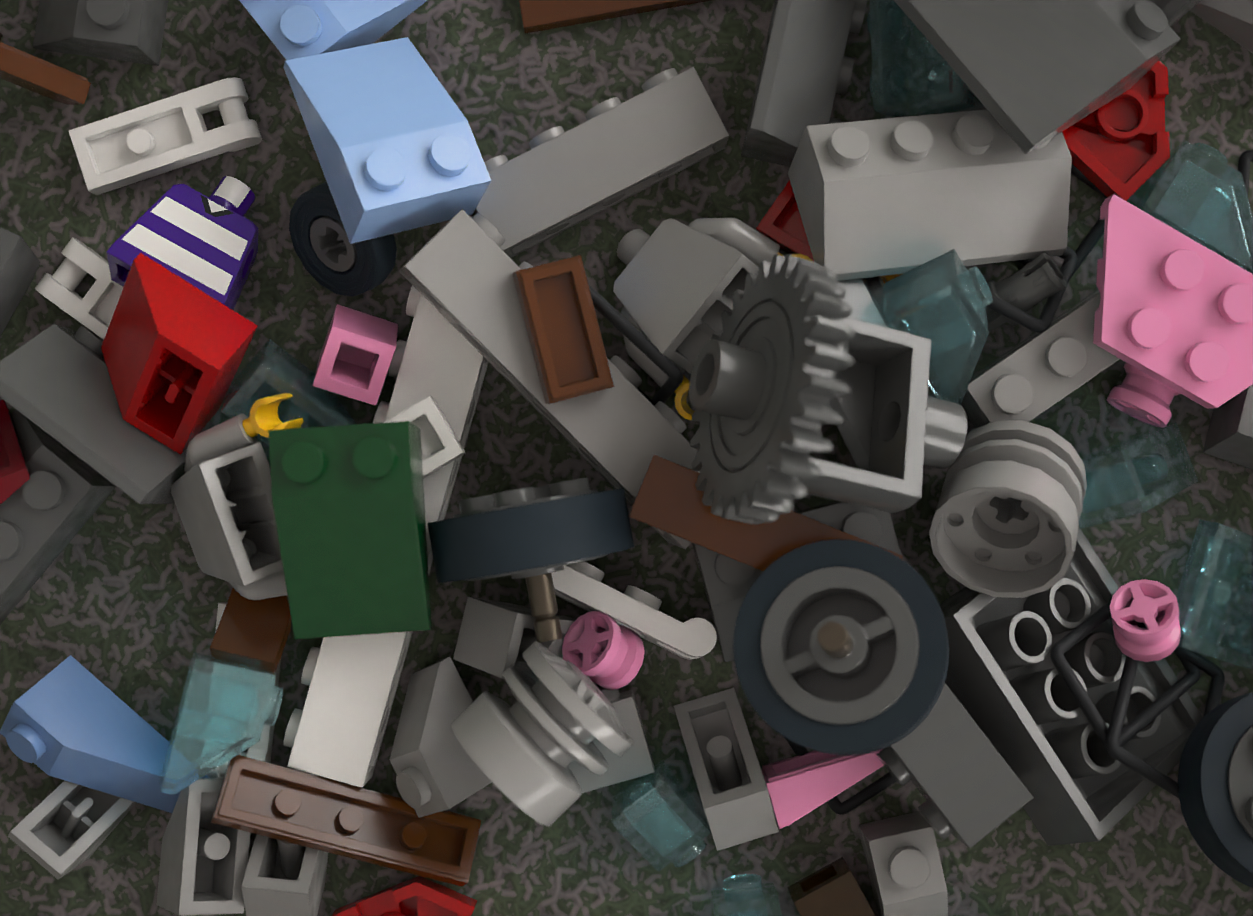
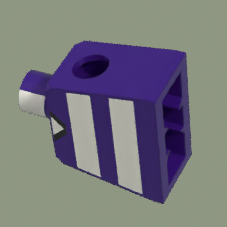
[106,176,258,310]

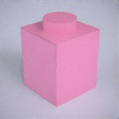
[313,304,398,406]

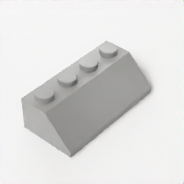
[788,110,1072,281]

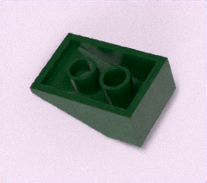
[269,421,432,639]

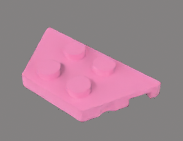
[1093,194,1253,409]

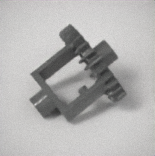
[689,254,967,524]

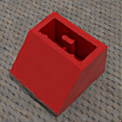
[101,253,258,455]

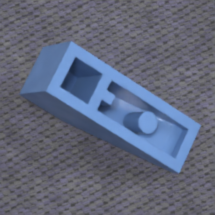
[0,655,210,813]

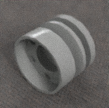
[929,420,1087,598]
[451,641,633,827]

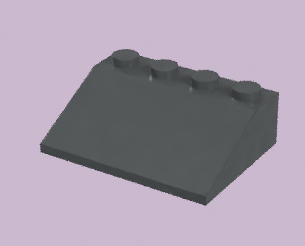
[894,0,1181,154]
[940,527,1203,846]

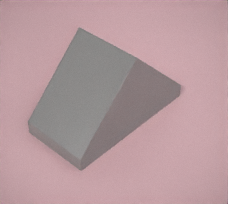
[8,780,137,880]

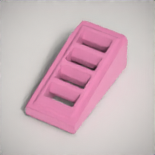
[761,748,884,829]

